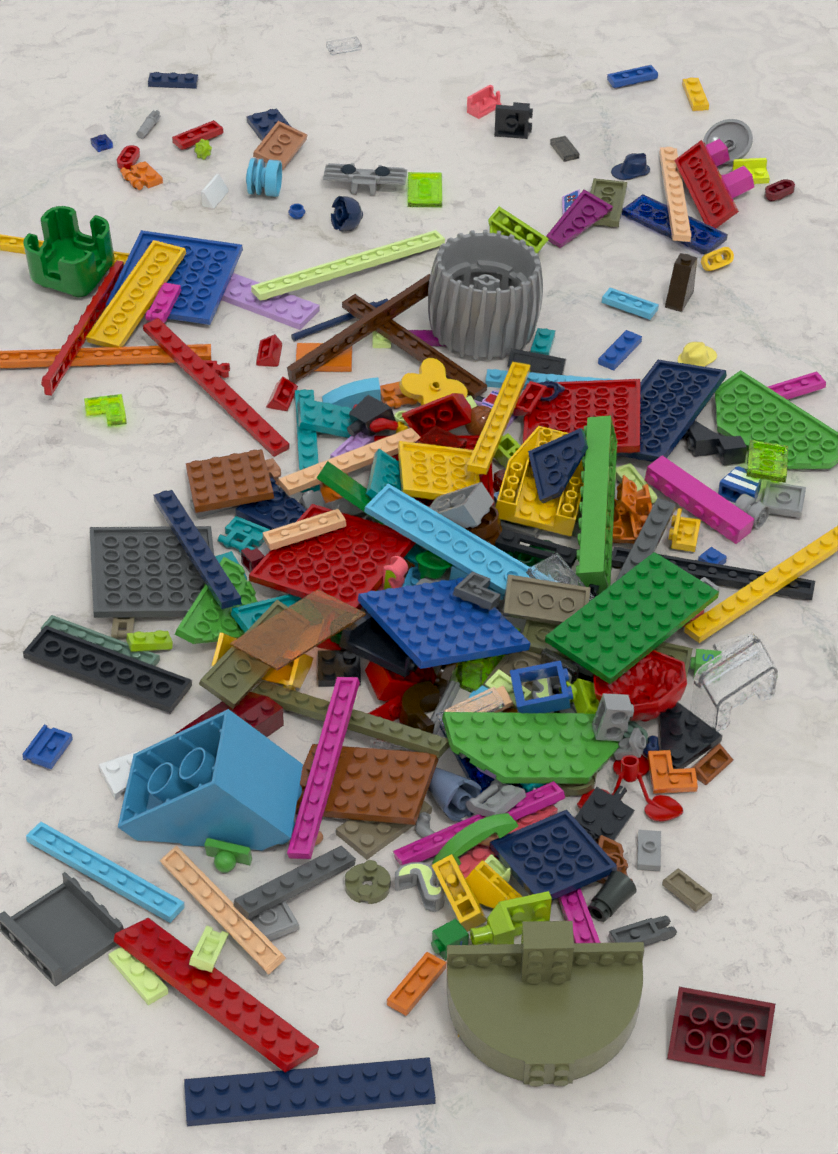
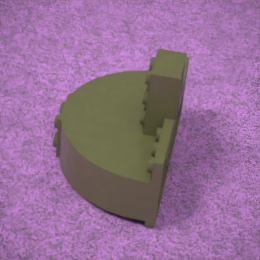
[446,921,644,1087]

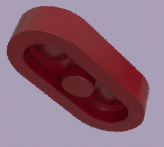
[764,179,795,201]

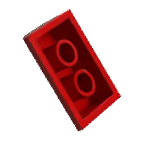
[402,393,471,436]

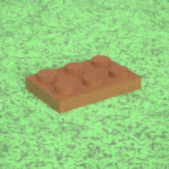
[253,121,308,170]

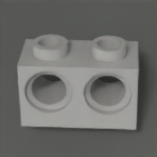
[592,693,634,741]

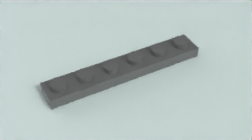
[233,846,356,920]

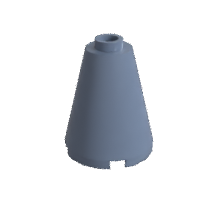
[428,767,482,822]

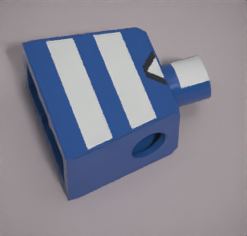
[718,466,762,503]

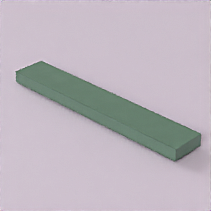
[41,615,160,666]

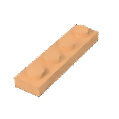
[263,509,346,551]

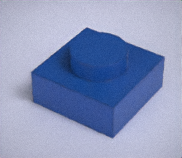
[698,547,727,565]

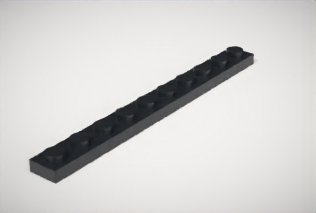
[612,546,815,600]

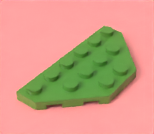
[175,557,258,644]

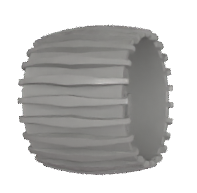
[428,230,543,360]

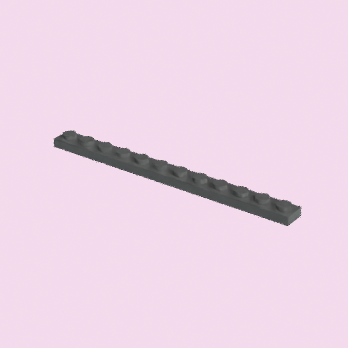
[572,498,676,677]

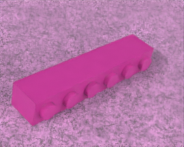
[644,456,754,544]

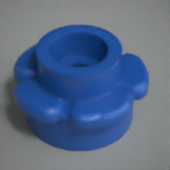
[288,203,305,219]

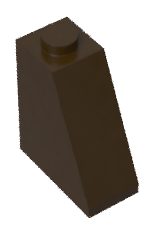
[665,253,698,312]

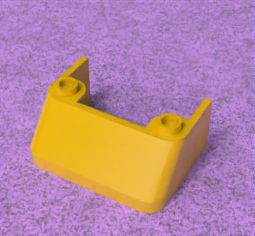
[211,632,313,691]

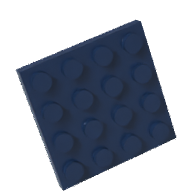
[490,810,617,900]

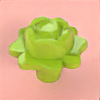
[194,139,212,160]

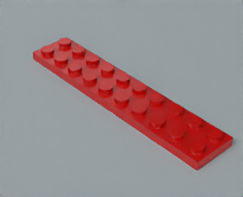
[114,918,319,1072]

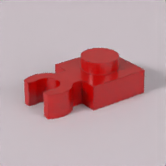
[203,360,230,378]

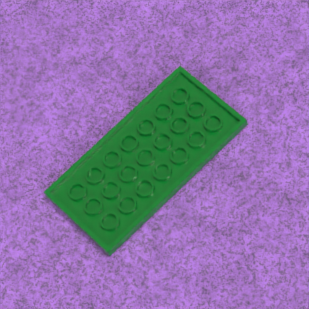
[545,552,719,684]

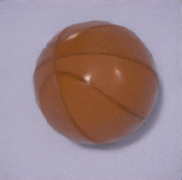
[465,405,491,435]

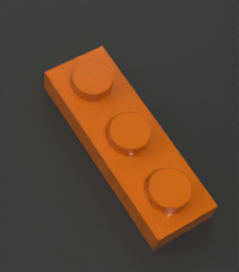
[387,952,447,1016]

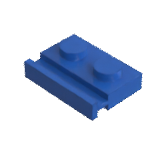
[22,724,73,769]

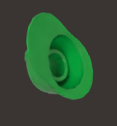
[415,550,452,579]

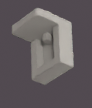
[299,490,325,510]

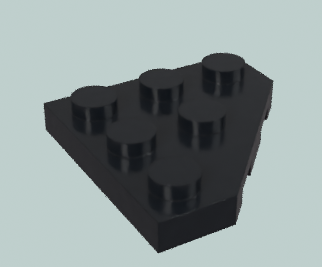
[660,702,723,769]

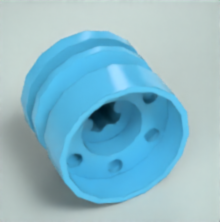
[246,158,282,197]

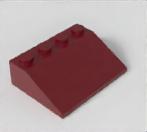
[175,692,284,737]
[667,986,776,1077]

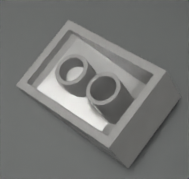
[429,482,494,529]

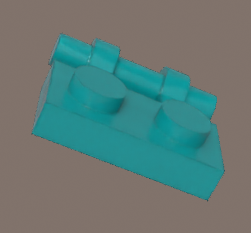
[218,516,270,553]

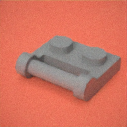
[466,779,526,817]

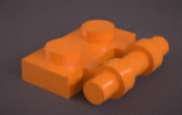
[120,161,163,190]
[380,381,418,409]

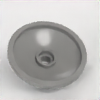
[703,119,753,164]

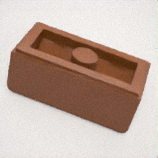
[691,743,734,785]

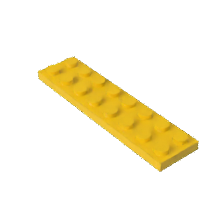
[86,240,186,348]

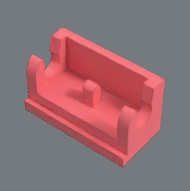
[467,85,501,119]

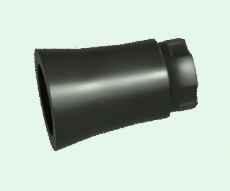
[588,870,637,922]

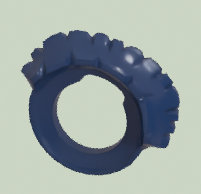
[538,381,565,402]

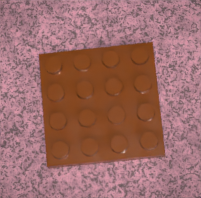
[185,449,274,513]

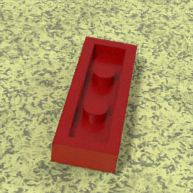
[172,120,224,150]

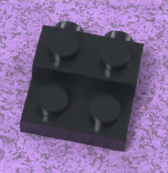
[494,102,533,139]

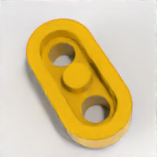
[701,247,734,271]

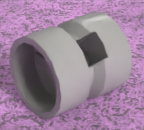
[735,493,770,529]

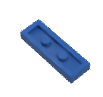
[607,65,658,88]
[598,330,642,371]

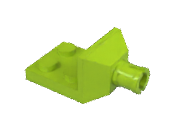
[470,891,552,945]

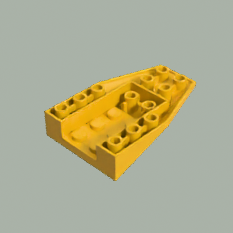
[496,426,584,536]

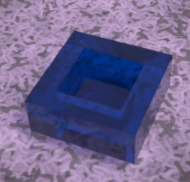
[90,134,113,152]

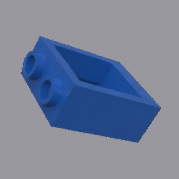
[510,661,573,713]

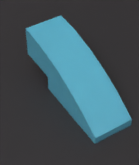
[322,377,381,409]

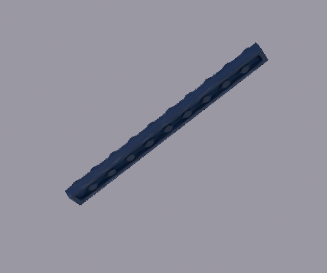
[153,490,242,609]

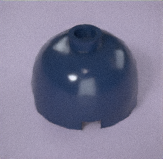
[331,196,363,231]

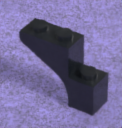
[683,421,747,465]

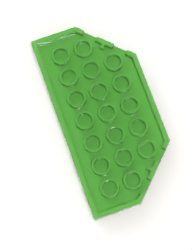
[715,370,838,469]
[442,712,619,784]

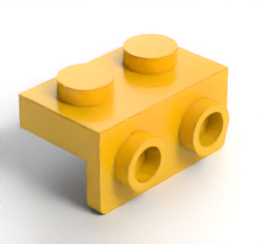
[668,508,701,552]

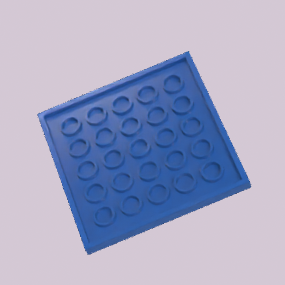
[106,230,243,325]
[358,577,531,669]

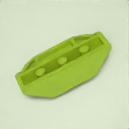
[488,206,549,253]

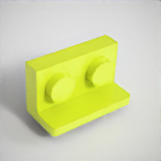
[732,158,770,184]

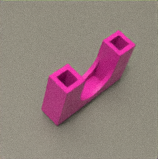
[706,139,754,198]

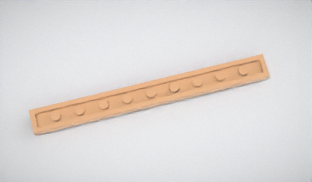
[659,147,691,242]

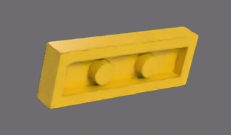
[682,77,709,111]

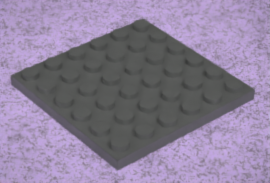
[89,526,214,618]

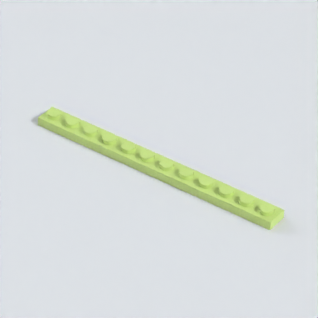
[251,230,445,301]

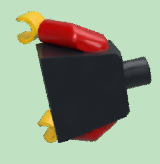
[347,395,408,437]

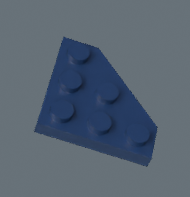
[528,428,588,504]

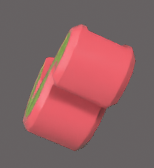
[376,556,408,591]

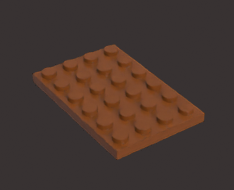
[295,744,439,825]

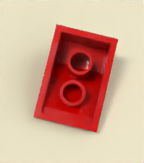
[365,661,437,701]

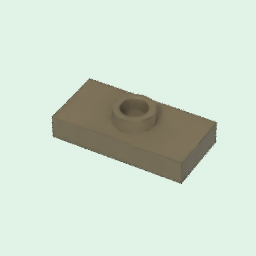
[662,868,712,912]

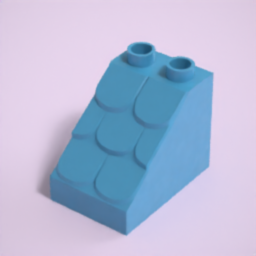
[118,709,303,851]

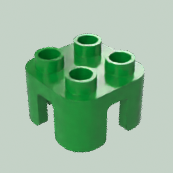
[23,206,115,297]

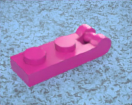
[145,282,181,323]

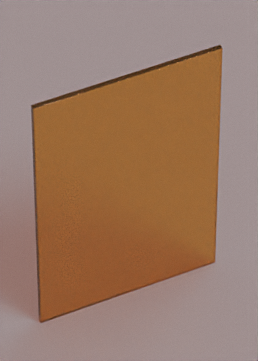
[230,589,366,671]

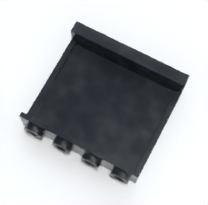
[339,611,418,677]

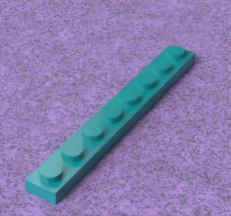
[295,389,320,493]

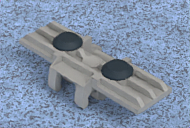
[323,163,407,195]

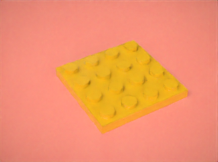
[398,441,480,500]

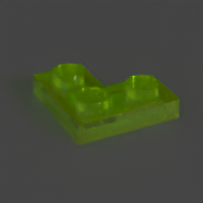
[84,394,127,426]

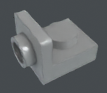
[614,728,646,760]

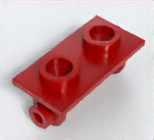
[367,695,402,721]

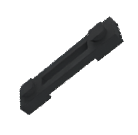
[495,529,577,569]

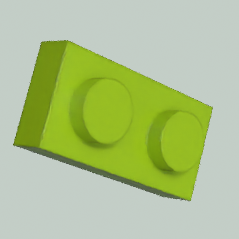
[126,630,173,652]

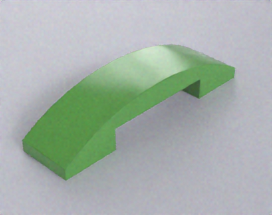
[432,813,518,866]

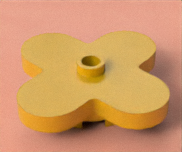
[399,358,468,406]

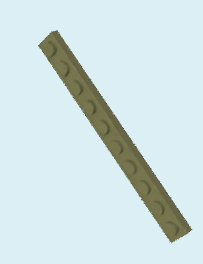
[252,681,450,758]

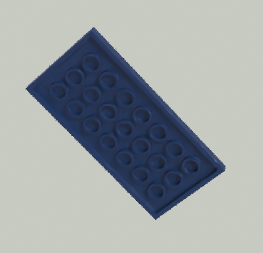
[617,359,727,462]

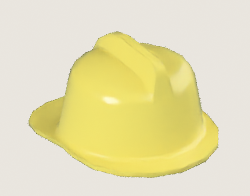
[677,342,717,367]

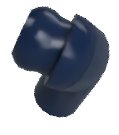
[643,735,659,757]

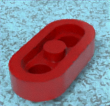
[117,145,140,170]

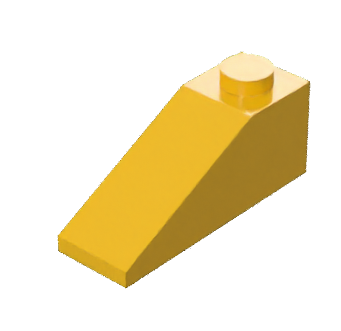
[432,854,487,932]
[466,860,522,908]

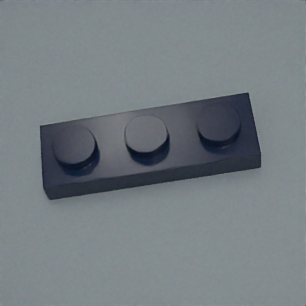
[148,72,199,89]

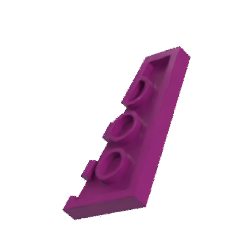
[546,189,613,248]

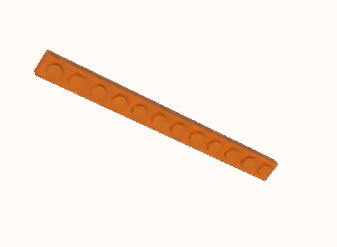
[0,344,211,368]

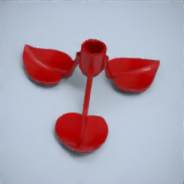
[577,754,683,821]

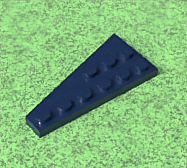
[235,477,306,530]

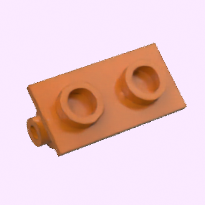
[615,475,637,515]

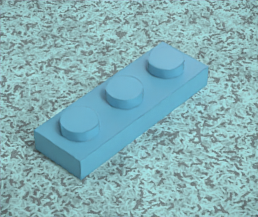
[601,288,659,320]

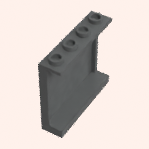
[0,872,124,987]

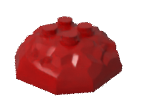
[594,650,687,722]

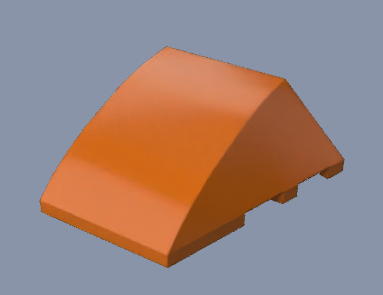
[613,484,652,544]

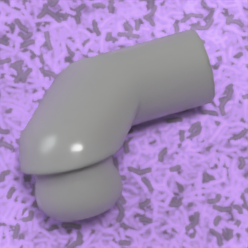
[416,812,435,838]

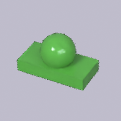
[204,838,252,873]

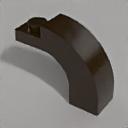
[399,680,441,734]

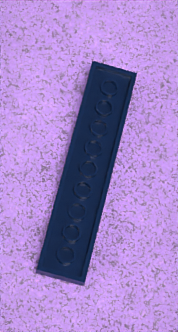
[184,1057,436,1127]

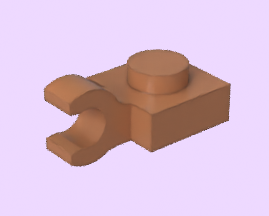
[265,458,281,485]

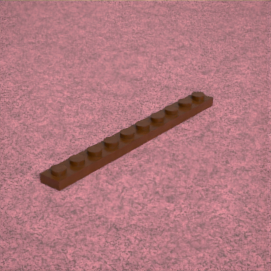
[287,274,430,384]
[342,294,487,399]

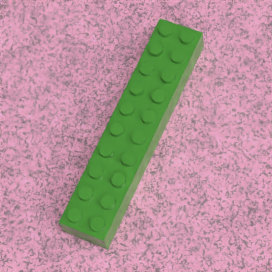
[576,416,617,594]

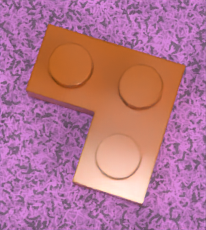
[648,750,698,794]

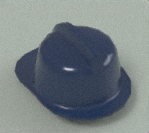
[611,153,650,180]

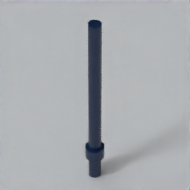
[291,298,388,341]

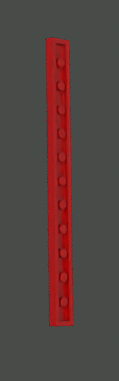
[41,260,124,396]
[143,318,290,457]

